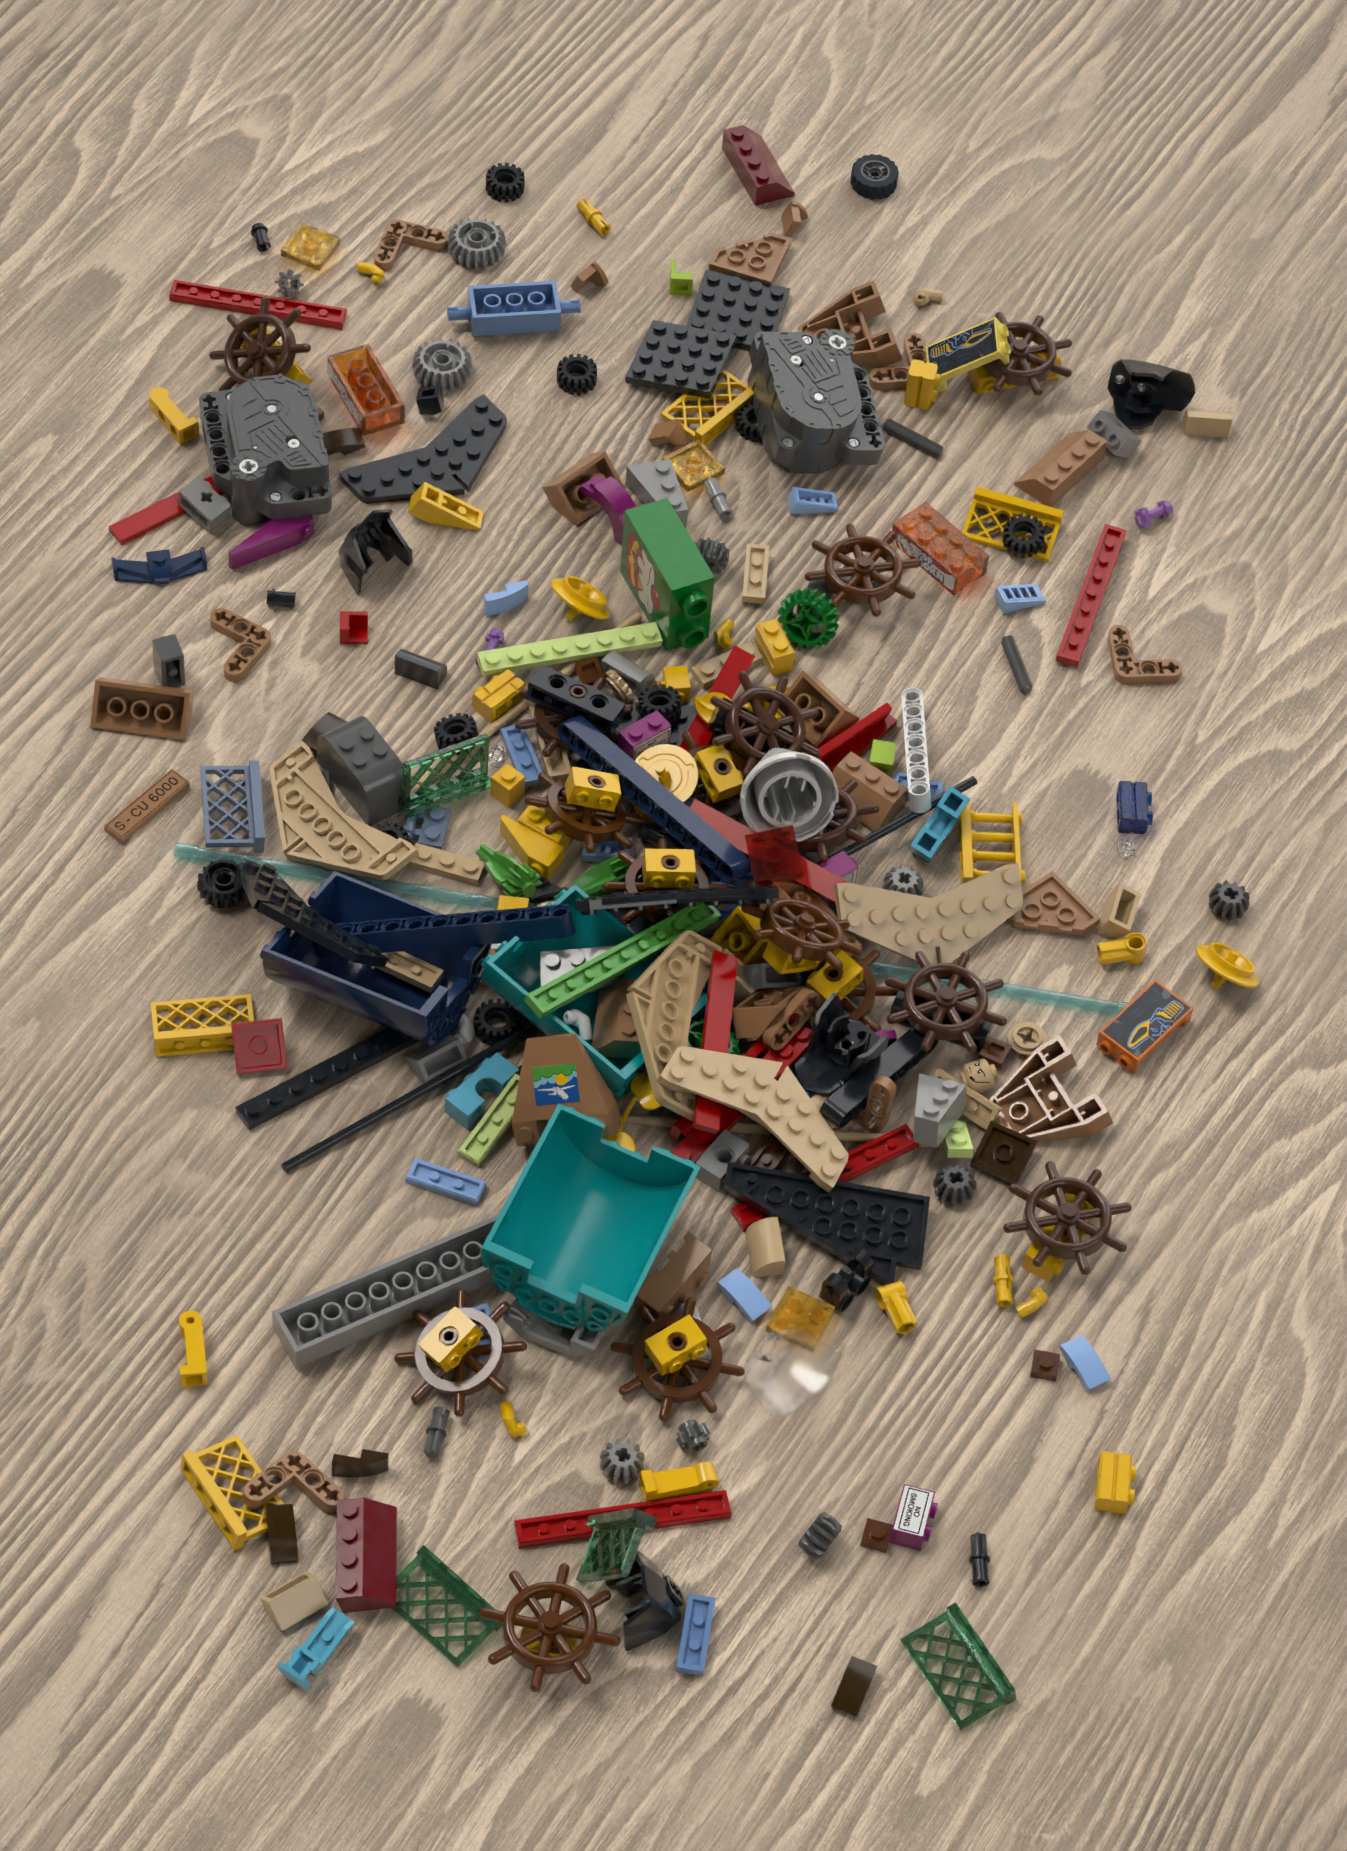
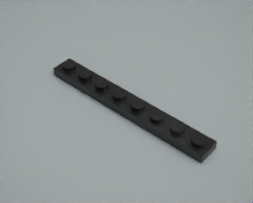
[235,1028,419,1130]

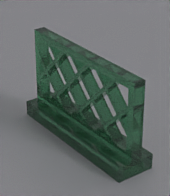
[398,733,491,817]
[576,1508,658,1583]
[392,1545,503,1668]
[901,1602,1016,1730]

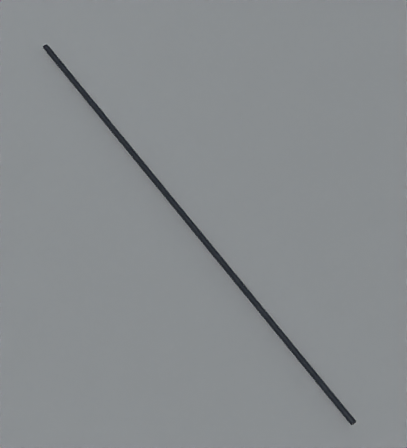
[281,776,977,1173]

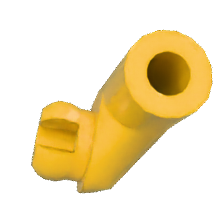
[357,261,385,284]
[714,619,735,649]
[1015,1287,1048,1318]
[500,1401,526,1438]

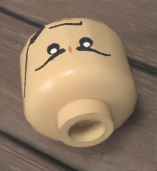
[959,1059,998,1093]

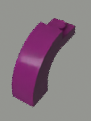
[581,475,636,545]

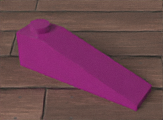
[228,515,314,570]

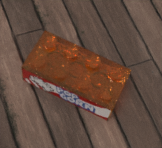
[327,343,405,436]
[892,502,989,595]

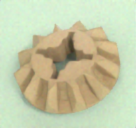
[605,670,634,702]
[1007,1022,1047,1057]

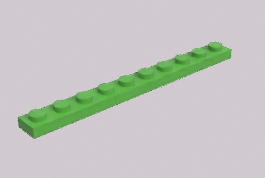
[524,902,721,1019]

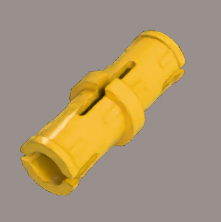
[576,198,611,236]
[993,1254,1014,1308]

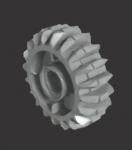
[447,217,506,270]
[412,338,473,392]

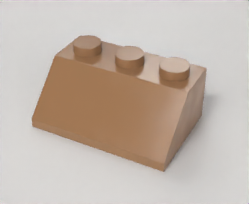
[542,451,626,525]
[777,671,860,749]
[832,752,908,832]
[592,978,641,1058]
[732,986,805,1041]

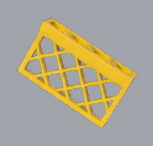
[660,369,754,450]
[962,486,1064,563]
[151,994,254,1057]
[180,1435,284,1551]

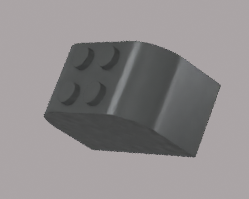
[317,716,410,826]

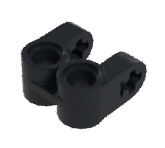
[819,1248,873,1313]

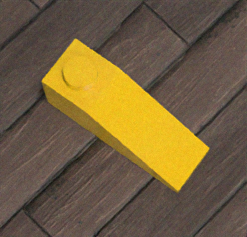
[408,482,484,531]
[500,815,564,880]

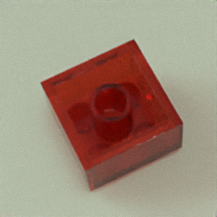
[745,825,804,886]

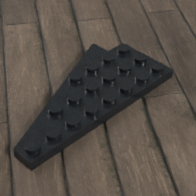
[724,1162,930,1285]

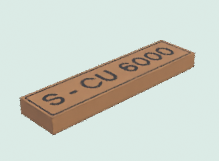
[104,769,190,844]

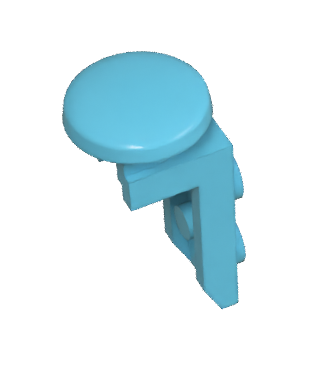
[277,1607,355,1690]

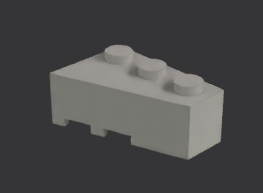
[625,459,688,528]
[540,946,620,993]
[913,1073,966,1148]

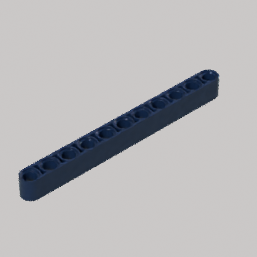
[557,716,751,883]
[311,905,576,958]

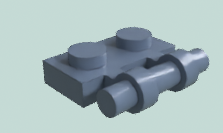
[403,801,451,850]

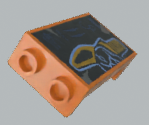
[1096,980,1194,1074]

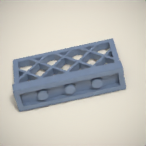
[200,761,265,852]

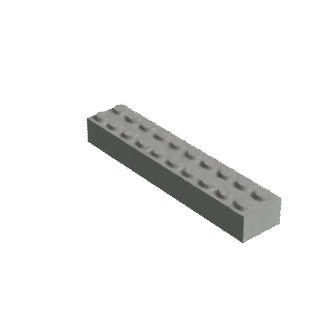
[272,1214,499,1368]

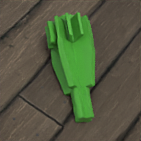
[476,844,543,900]
[553,856,638,901]

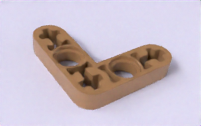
[374,220,448,271]
[869,333,927,391]
[210,608,271,682]
[1107,625,1182,684]
[763,988,825,1050]
[834,1076,897,1133]
[242,1451,344,1513]

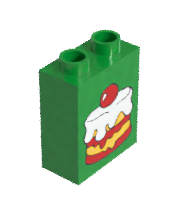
[620,498,715,651]

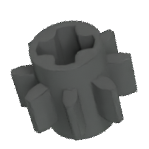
[275,269,304,298]
[676,1419,710,1453]

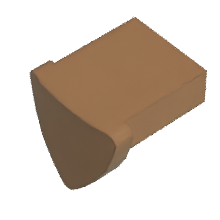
[781,201,808,237]
[570,261,609,293]
[648,419,687,446]

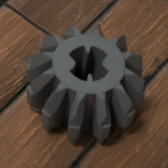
[695,537,730,574]
[1208,880,1250,921]
[933,1162,977,1207]
[799,1512,842,1559]

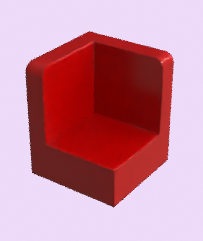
[340,611,368,644]

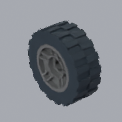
[850,154,899,200]

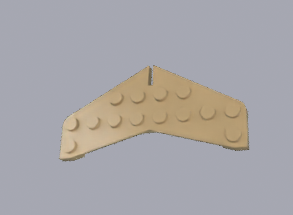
[269,741,419,880]
[834,863,1023,964]
[626,930,722,1121]
[657,1046,849,1192]

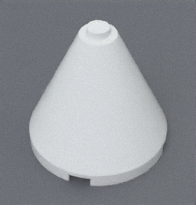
[740,748,839,843]

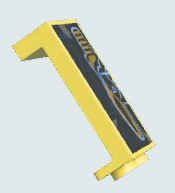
[926,317,1011,392]

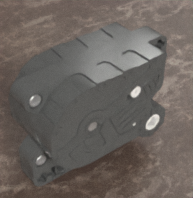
[747,329,885,474]
[199,375,332,526]

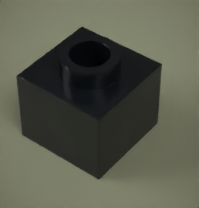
[416,385,444,415]

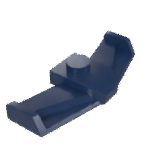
[111,547,207,585]

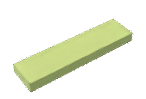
[458,1074,520,1167]

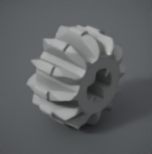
[882,864,924,896]
[600,1438,645,1485]

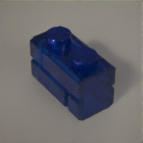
[1116,781,1153,834]

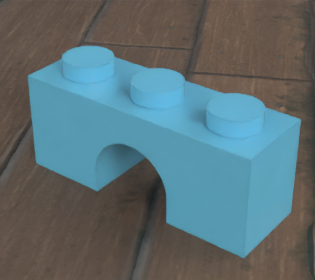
[909,786,970,863]
[445,1052,519,1130]

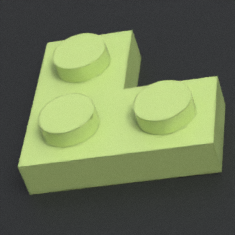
[940,1121,973,1158]

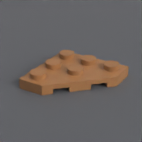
[708,233,792,285]
[1006,871,1101,936]

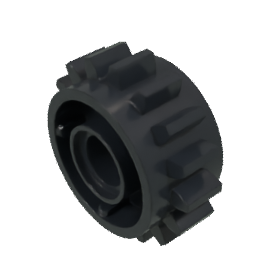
[197,859,247,909]

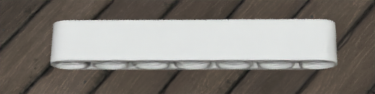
[901,687,931,813]

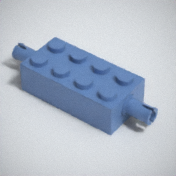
[447,281,581,337]

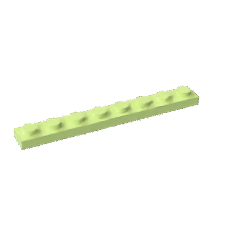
[476,622,663,676]

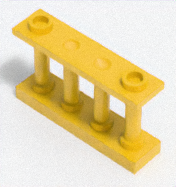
[958,801,1025,884]

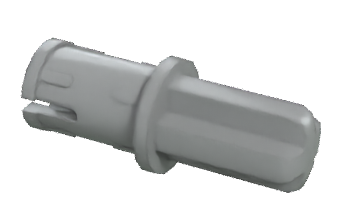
[704,477,733,519]

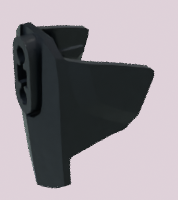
[1107,359,1195,430]
[338,509,413,594]
[794,992,889,1095]
[604,1549,685,1651]

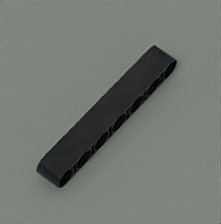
[819,1027,939,1129]

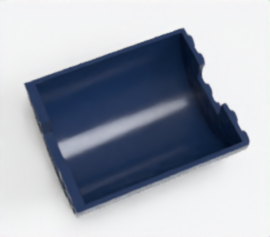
[260,871,492,1046]

